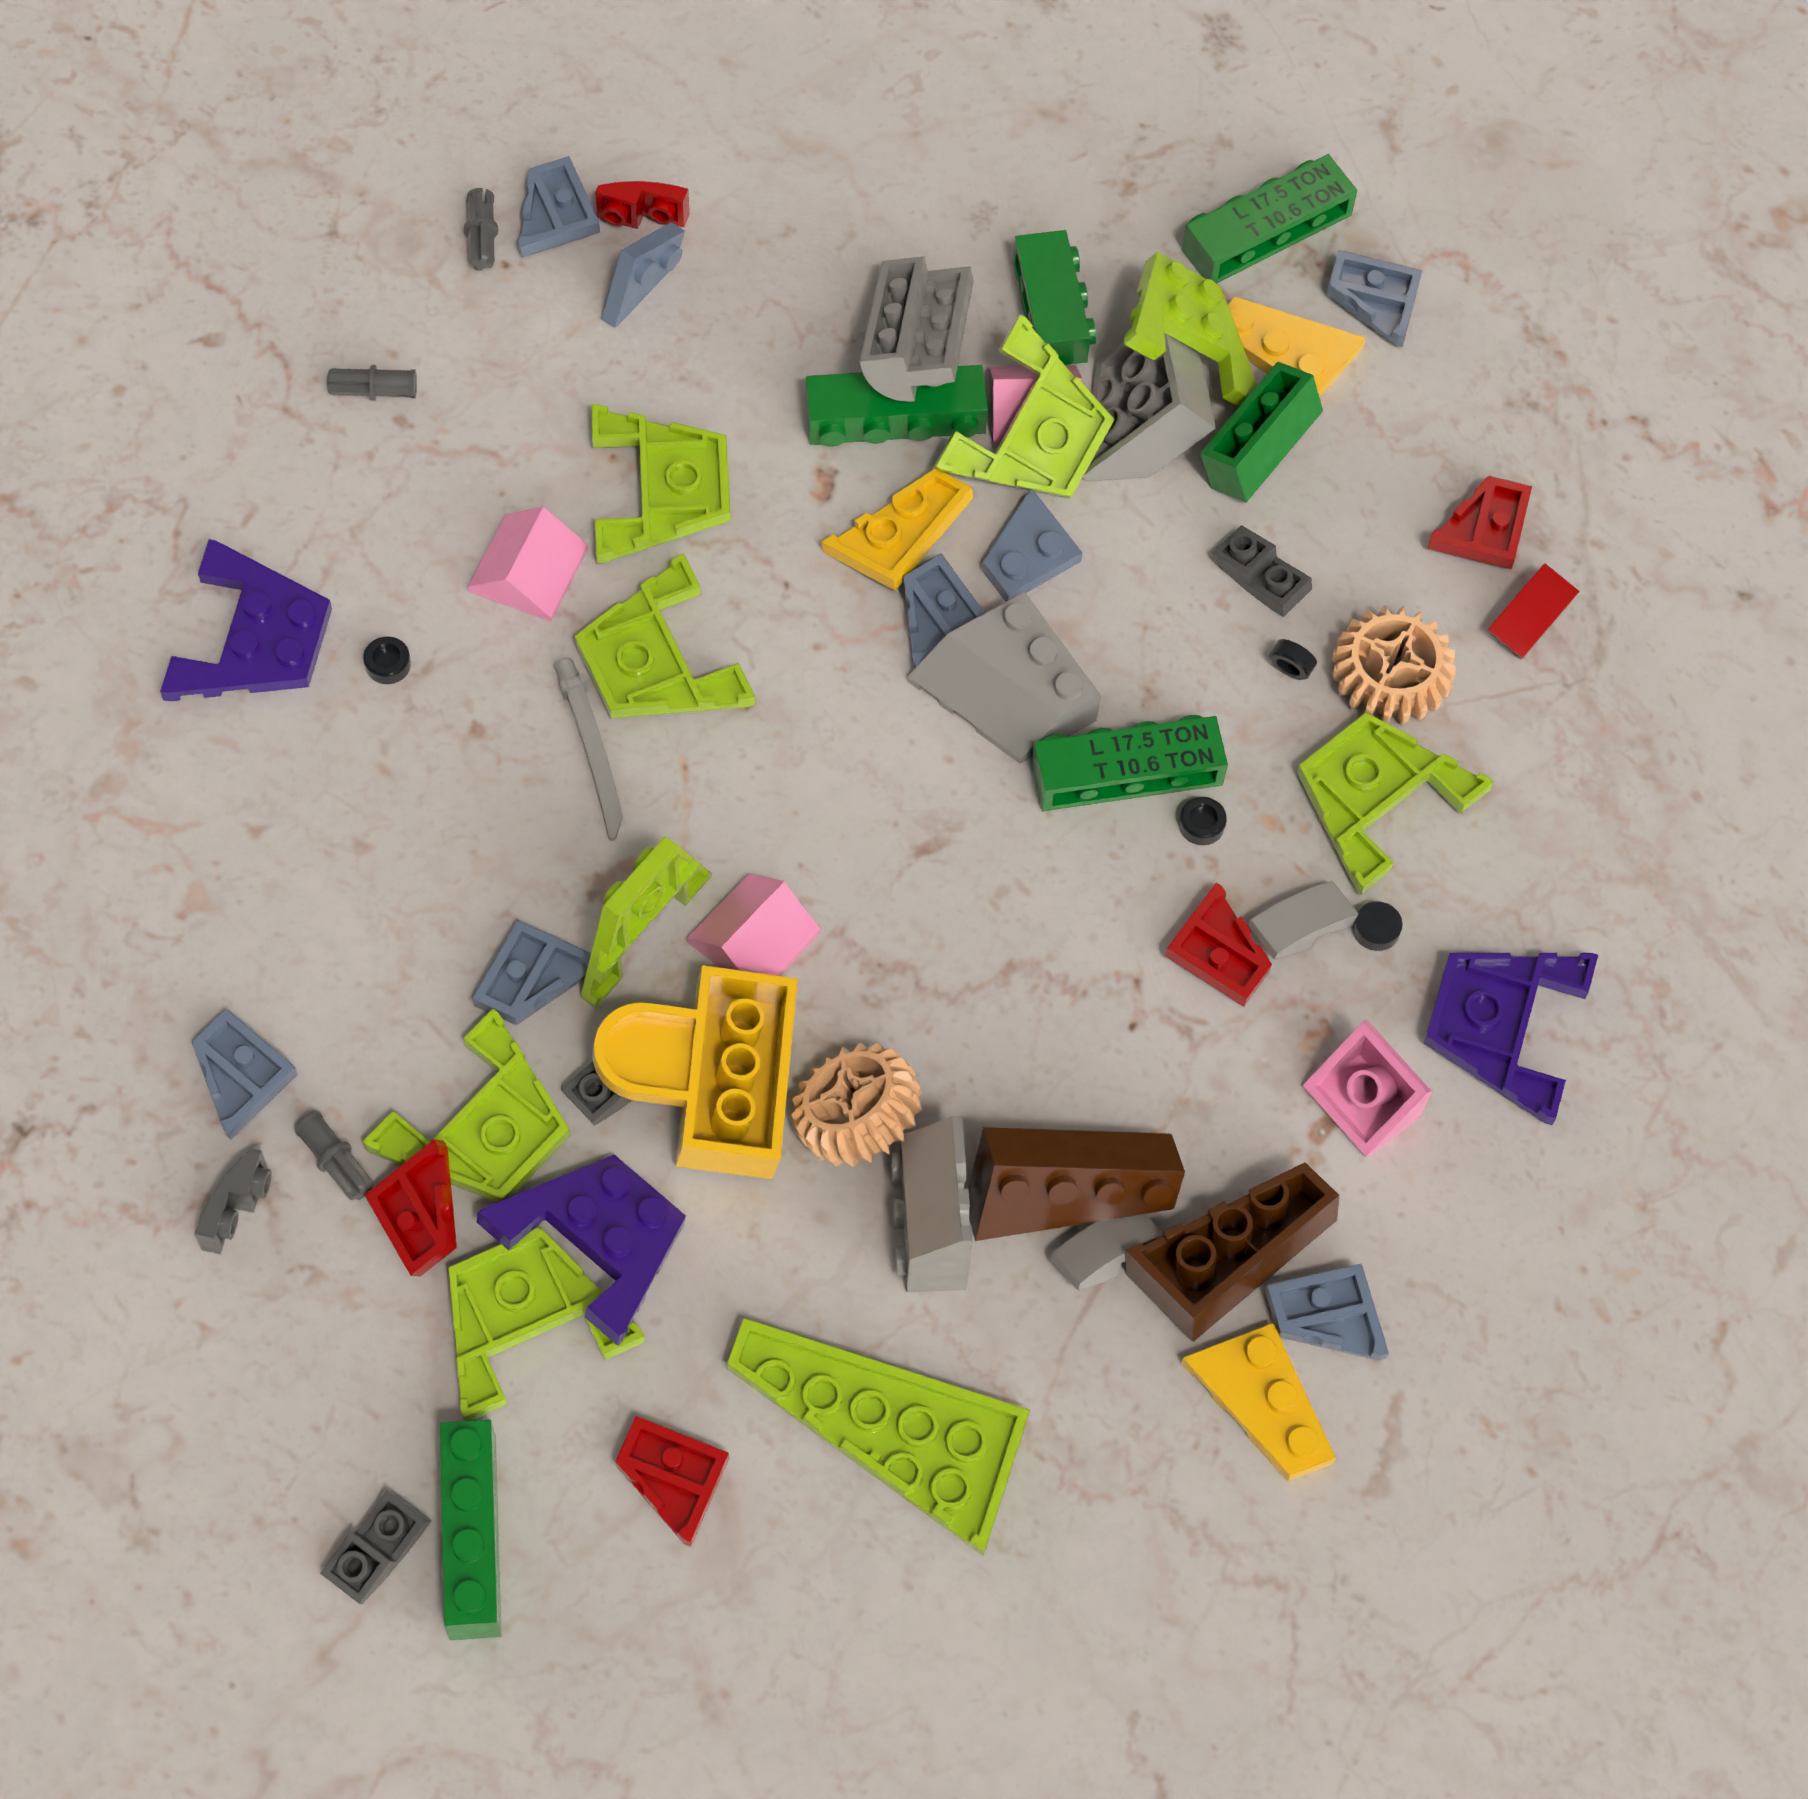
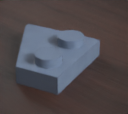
[518,156,600,257]
[601,222,685,327]
[1327,250,1423,347]
[982,490,1082,602]
[903,553,985,669]
[472,920,591,1025]
[192,1009,298,1140]
[1264,1263,1389,1360]

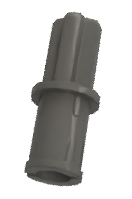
[464,188,498,271]
[327,365,417,401]
[295,1112,373,1200]

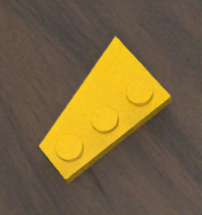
[1228,297,1366,397]
[821,469,974,591]
[1181,1323,1336,1481]

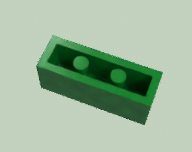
[1013,230,1096,365]
[1200,362,1323,503]

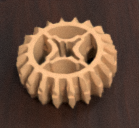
[1332,605,1456,726]
[791,1042,922,1168]

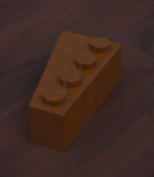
[968,1127,1185,1241]
[1125,1162,1340,1342]

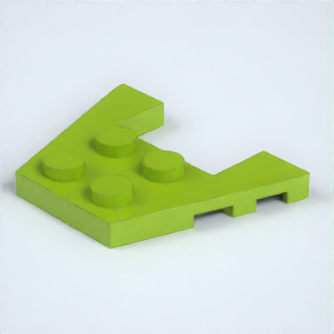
[1124,251,1257,407]
[933,315,1115,498]
[591,404,731,564]
[575,553,755,719]
[1297,712,1494,895]
[581,836,712,1008]
[363,1008,571,1202]
[449,1227,645,1421]

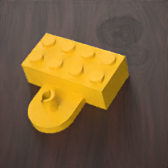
[592,965,798,1179]

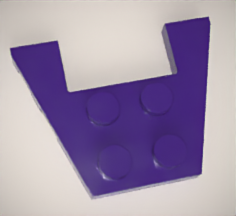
[160,539,332,701]
[1424,953,1598,1125]
[476,1155,686,1346]

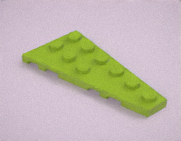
[727,1318,1030,1556]

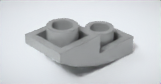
[1248,881,1359,959]
[1050,1214,1163,1291]

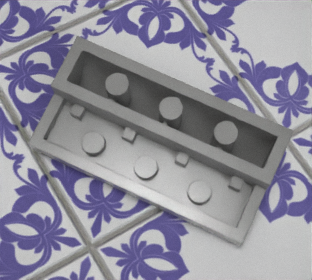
[860,256,974,402]

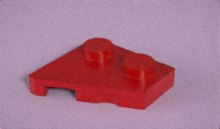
[1427,476,1532,570]
[1165,882,1272,1007]
[365,1139,457,1277]
[615,1416,729,1547]

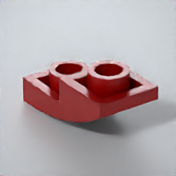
[595,181,690,229]
[1487,563,1580,659]

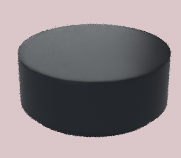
[363,636,411,684]
[1269,639,1317,680]
[1179,797,1227,846]
[1353,901,1403,951]

